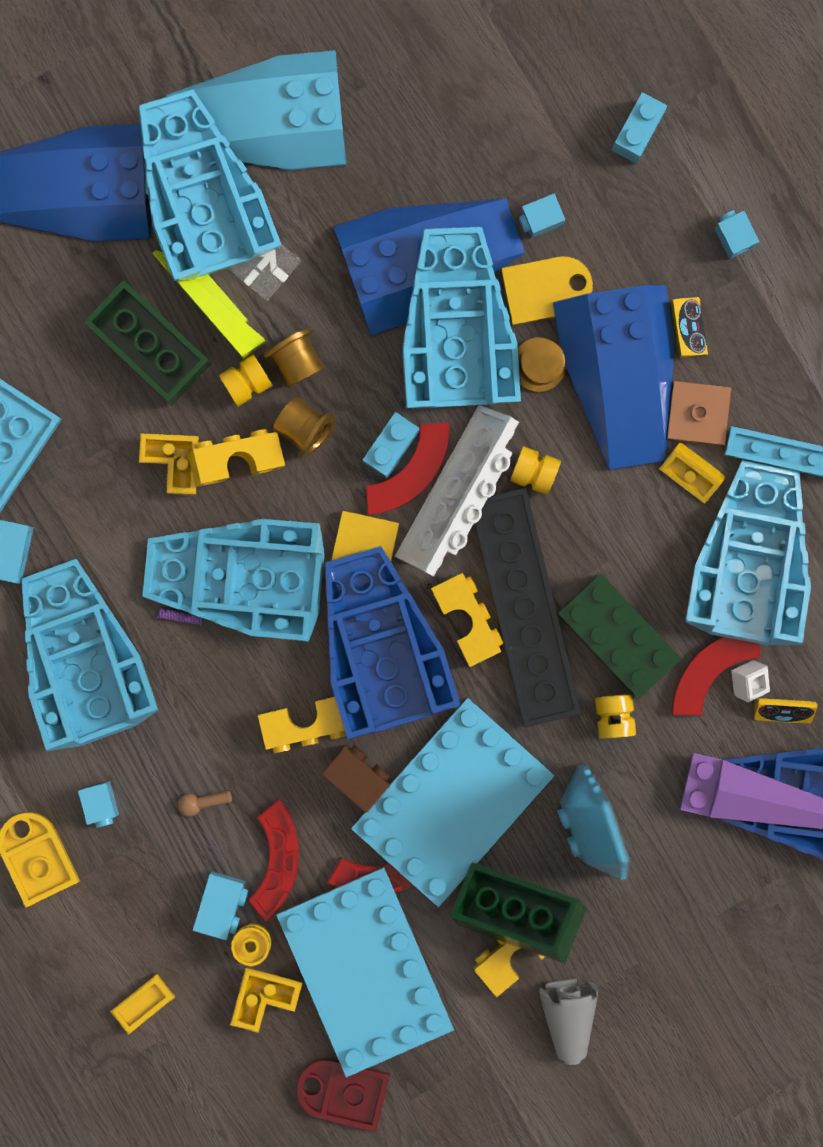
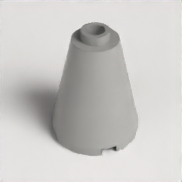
[539,979,598,1065]

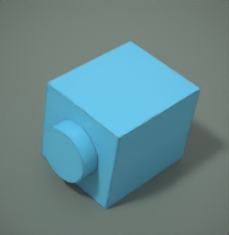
[518,193,565,238]
[714,210,759,259]
[78,781,119,828]

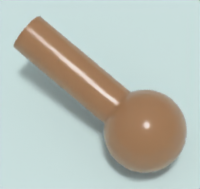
[178,791,232,817]

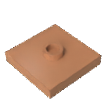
[667,381,731,446]

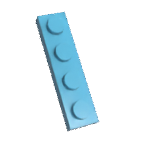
[724,426,823,477]

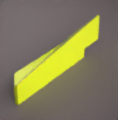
[153,250,266,359]

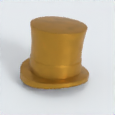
[264,329,325,387]
[518,337,566,392]
[273,396,337,459]

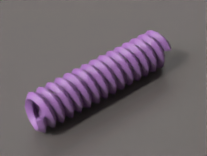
[157,608,202,626]

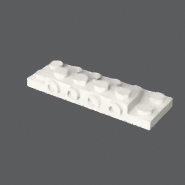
[395,405,519,576]

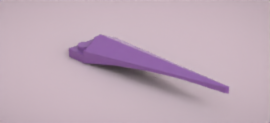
[679,752,823,829]

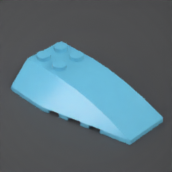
[167,50,346,171]
[138,90,282,281]
[402,227,521,408]
[685,460,811,645]
[142,519,325,641]
[22,559,158,751]
[557,763,628,881]

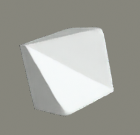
[731,660,770,702]

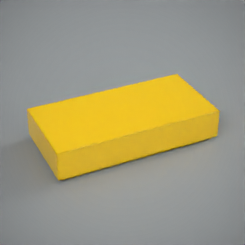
[110,974,175,1035]

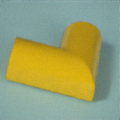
[139,433,199,496]
[230,967,303,1033]

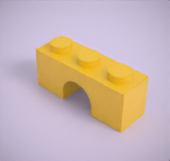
[188,429,285,487]
[431,573,503,667]
[258,697,346,753]
[473,940,545,997]

